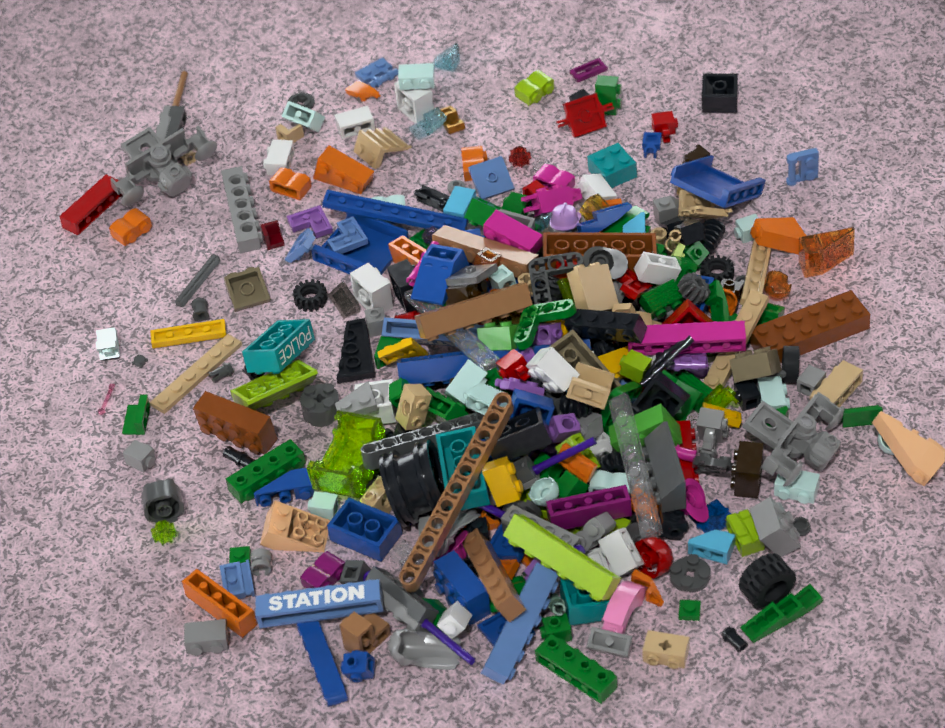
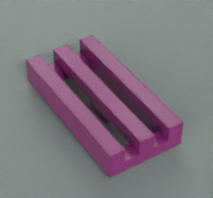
[569,58,608,83]

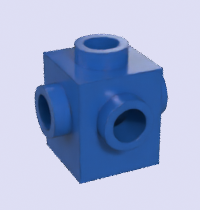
[341,650,375,682]

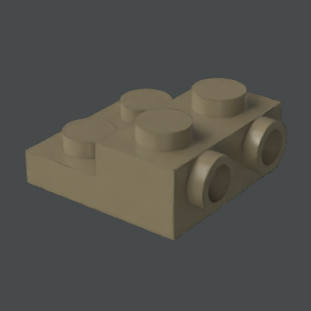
[224,267,271,312]

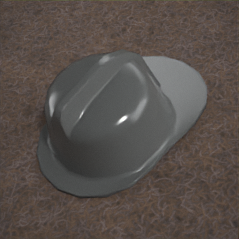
[583,246,628,279]

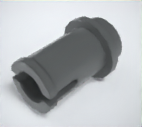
[208,362,234,383]

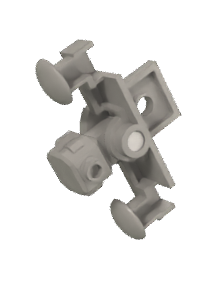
[110,126,217,206]
[742,392,845,486]

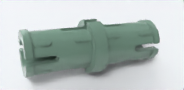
[548,593,566,616]

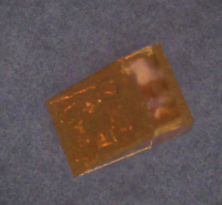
[799,227,855,278]

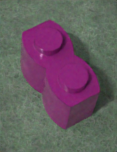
[300,551,345,588]

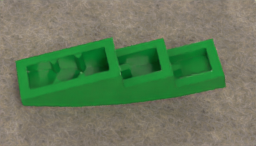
[740,584,824,643]

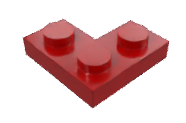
[617,268,653,300]

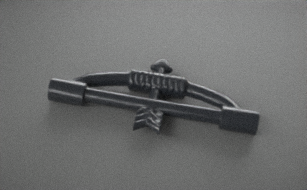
[640,335,694,388]

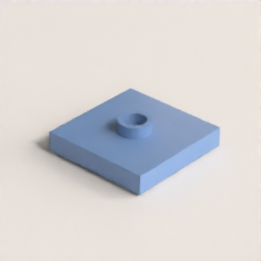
[468,156,515,199]

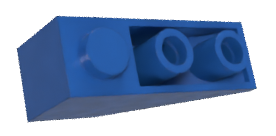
[254,467,315,507]

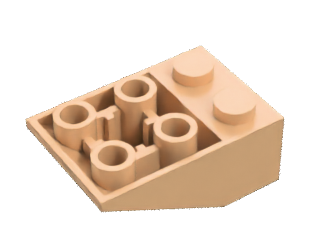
[260,501,331,552]

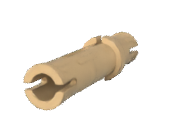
[665,230,681,255]

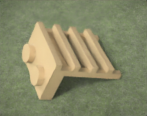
[353,127,412,169]
[678,190,732,219]

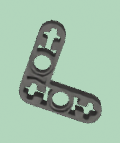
[528,252,584,304]

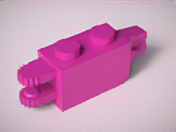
[521,184,583,217]

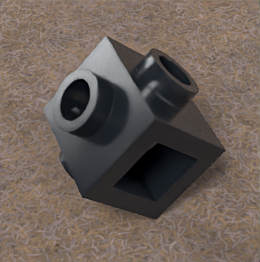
[655,508,688,540]

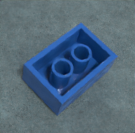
[327,497,402,562]
[433,550,491,626]

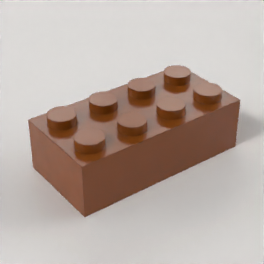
[193,391,278,455]

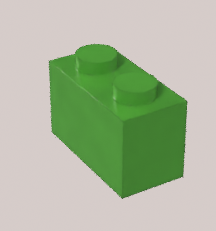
[477,321,518,351]

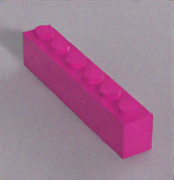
[628,321,746,356]

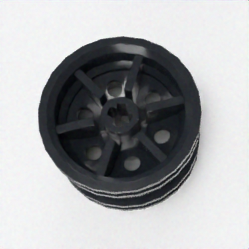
[379,438,450,527]

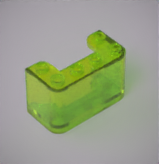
[306,410,386,499]

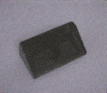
[328,281,360,319]

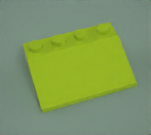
[230,359,318,410]

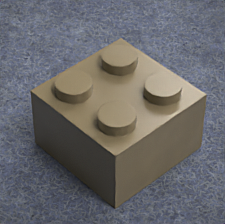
[729,346,782,383]

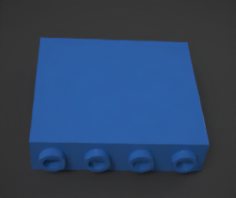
[670,155,766,208]
[311,212,409,275]

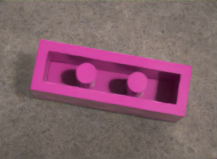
[483,209,543,254]

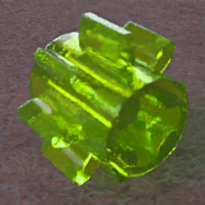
[151,520,177,545]

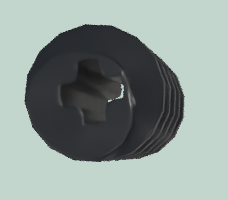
[700,219,726,258]

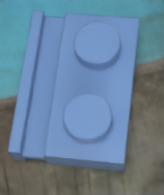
[219,560,255,599]

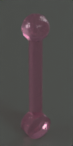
[98,383,115,415]

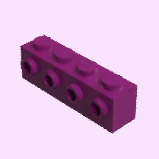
[546,485,632,530]

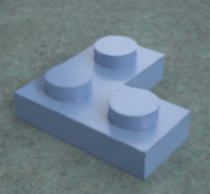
[327,216,368,254]
[284,228,316,263]

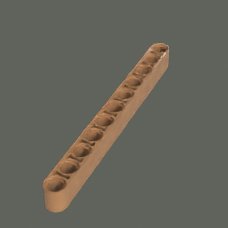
[399,392,514,592]

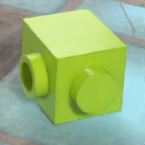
[619,349,652,384]

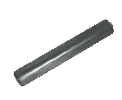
[175,254,220,308]

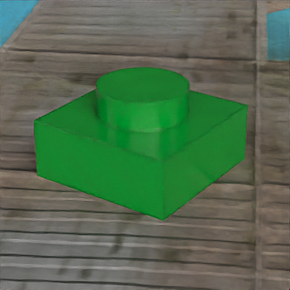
[229,546,251,564]
[678,599,701,621]

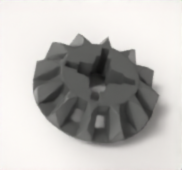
[287,92,315,108]

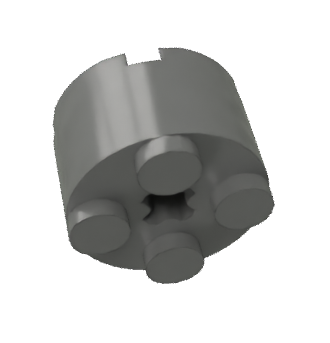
[300,383,340,427]
[141,479,184,526]

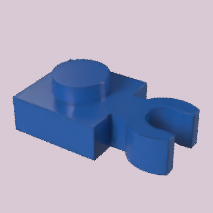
[642,132,662,158]

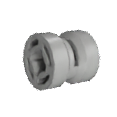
[251,548,271,576]

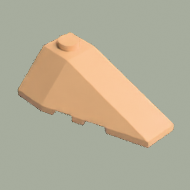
[872,411,945,486]

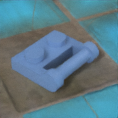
[786,148,819,186]

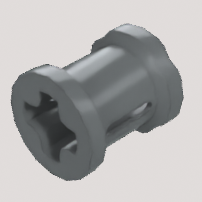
[191,298,209,322]

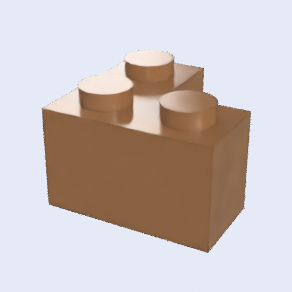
[339,611,391,654]

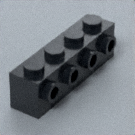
[564,309,647,343]

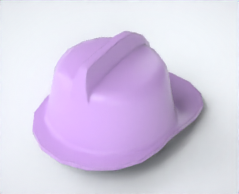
[550,202,581,231]

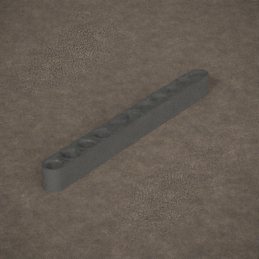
[361,391,566,470]

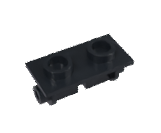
[414,185,450,212]

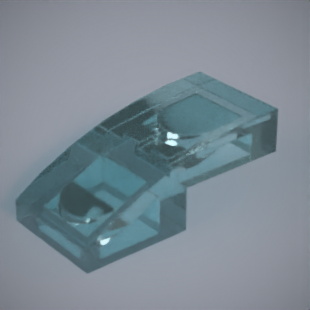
[409,107,447,140]

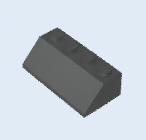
[641,421,686,513]

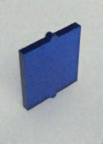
[688,499,731,533]

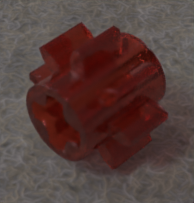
[509,146,531,168]

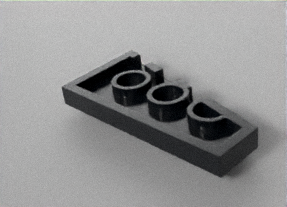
[336,318,375,384]

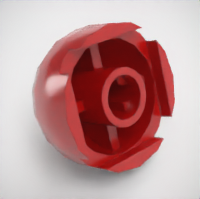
[635,537,673,579]

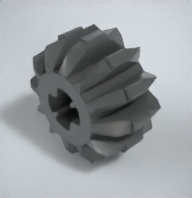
[677,272,711,305]

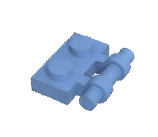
[355,57,399,88]

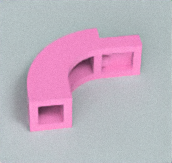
[602,580,647,634]

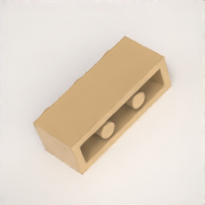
[809,360,863,408]

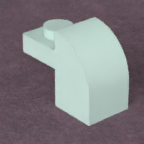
[96,328,120,360]

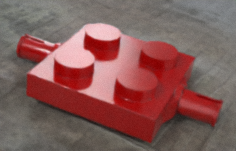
[556,93,614,137]

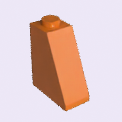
[750,217,810,255]

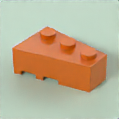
[313,145,374,194]

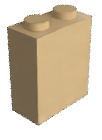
[567,262,619,312]

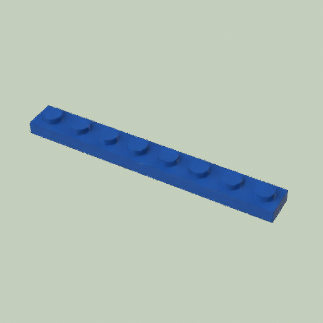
[322,190,468,231]

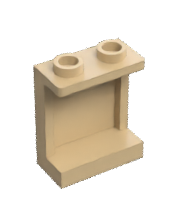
[566,362,615,410]

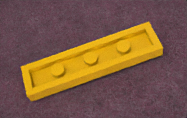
[150,319,227,349]

